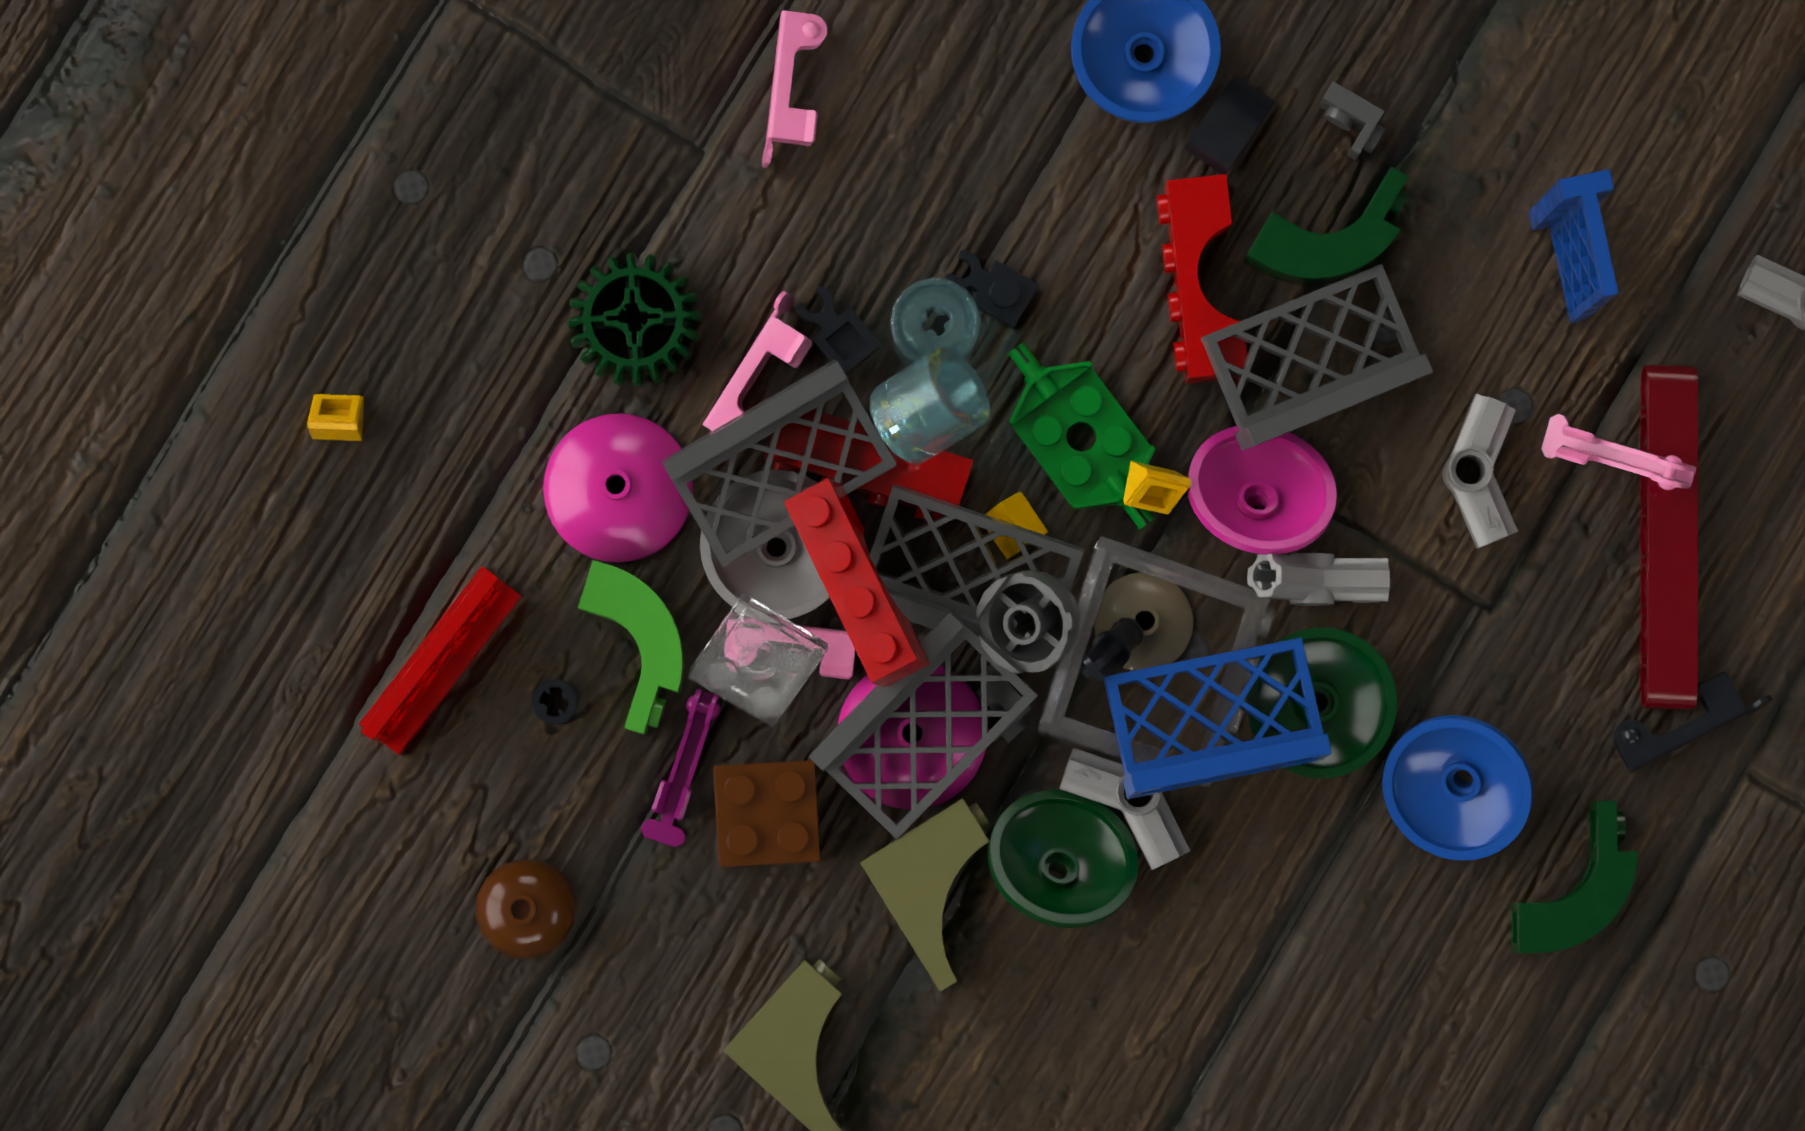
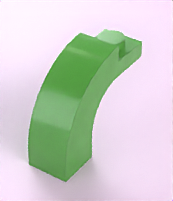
[578,560,685,736]

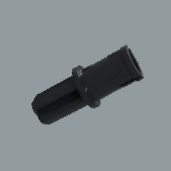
[1081,618,1143,681]

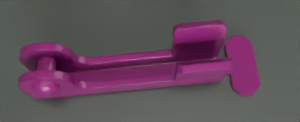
[641,689,721,847]

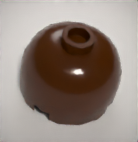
[475,859,577,959]

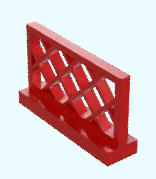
[359,566,523,755]

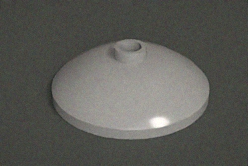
[700,470,830,621]

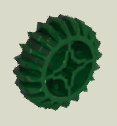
[567,252,702,388]

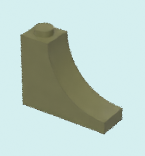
[860,798,992,992]
[723,959,845,1131]

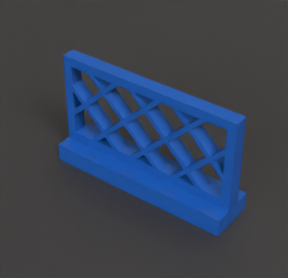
[1528,169,1619,324]
[1104,638,1332,799]

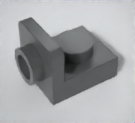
[1319,81,1386,160]
[976,664,1032,743]

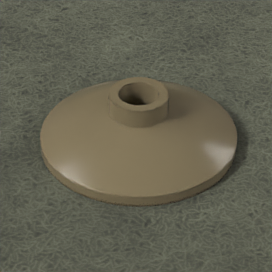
[1093,572,1193,671]

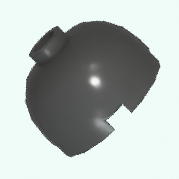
[976,570,1080,674]

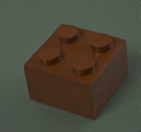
[713,760,821,867]

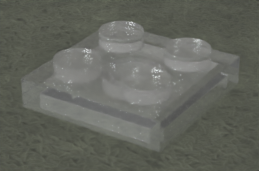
[688,593,828,727]

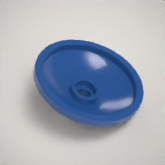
[1071,0,1221,123]
[1382,715,1533,861]

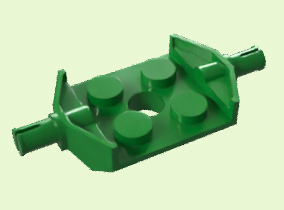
[1008,342,1156,530]

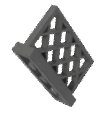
[1200,264,1433,451]
[661,360,897,567]
[870,484,1084,641]
[809,609,1038,839]

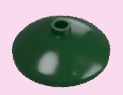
[1246,627,1397,779]
[988,790,1138,928]

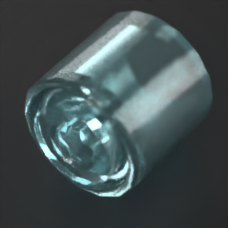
[890,277,981,377]
[870,347,990,465]

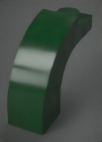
[1243,167,1409,285]
[1510,801,1638,953]

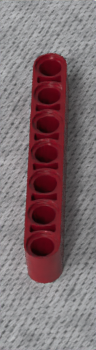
[1640,365,1698,709]

